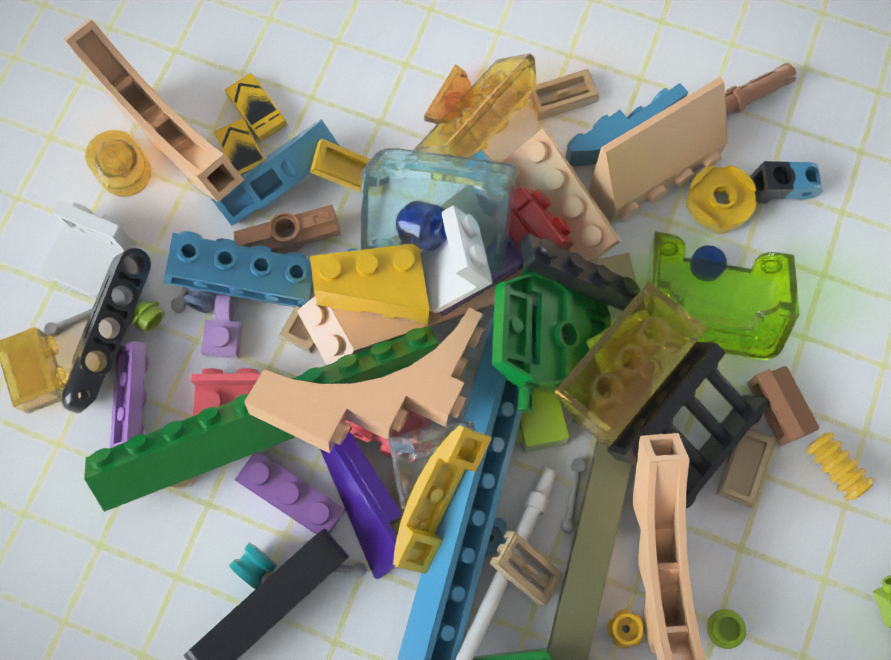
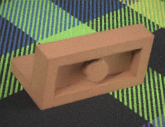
[747,366,819,447]

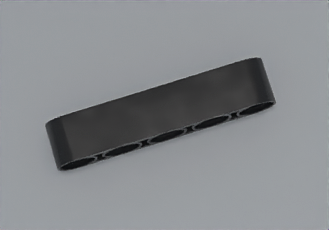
[183,528,349,660]

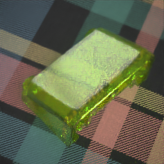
[643,231,800,360]

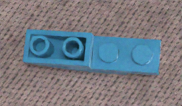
[565,83,688,166]
[211,119,340,226]

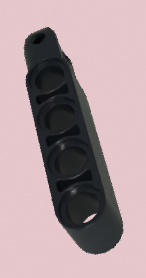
[61,248,151,414]

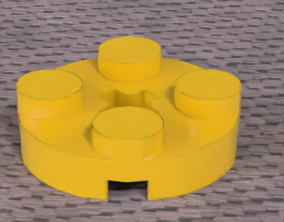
[685,165,757,234]

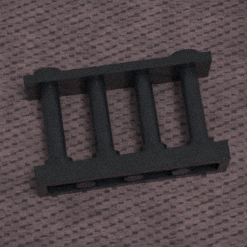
[606,341,770,509]

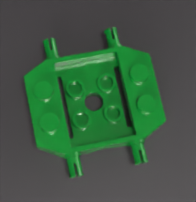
[492,261,611,424]

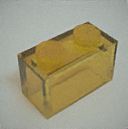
[0,327,68,414]

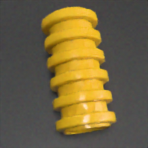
[805,432,875,501]

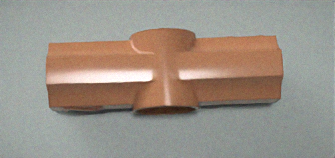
[234,204,341,253]

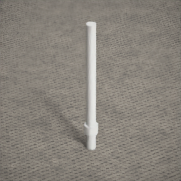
[455,468,558,660]

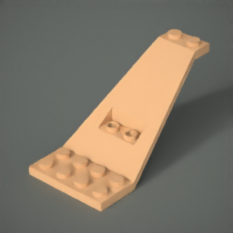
[297,129,621,365]

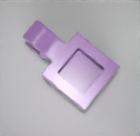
[201,295,243,359]

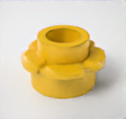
[607,609,644,649]

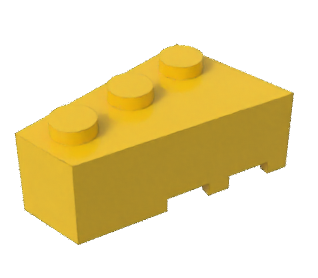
[310,243,430,325]

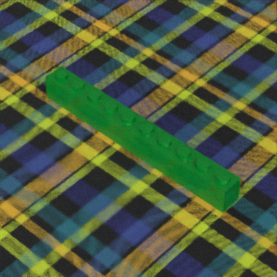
[84,326,439,512]

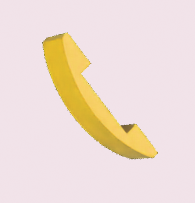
[393,425,492,574]

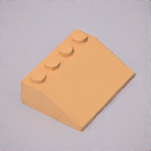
[588,77,728,223]

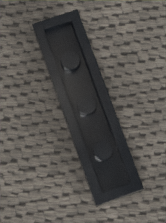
[519,233,644,314]

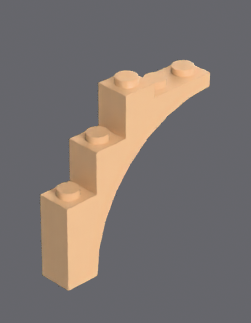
[62,18,244,202]
[245,307,485,453]
[632,433,706,660]

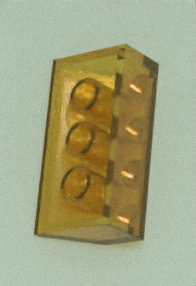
[413,53,537,181]
[554,282,708,448]

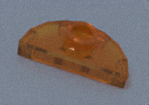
[424,64,472,124]

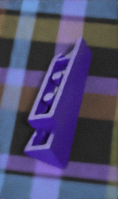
[320,431,403,579]

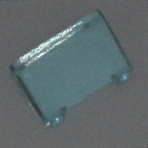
[361,148,518,273]

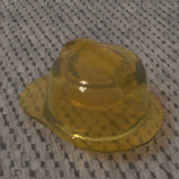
[85,130,151,197]

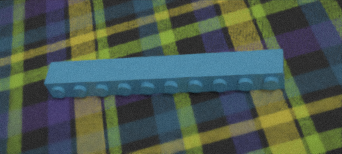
[398,305,537,660]

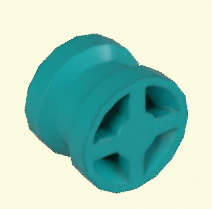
[229,542,277,589]

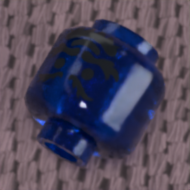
[396,200,447,251]

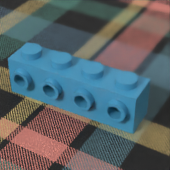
[163,231,312,308]

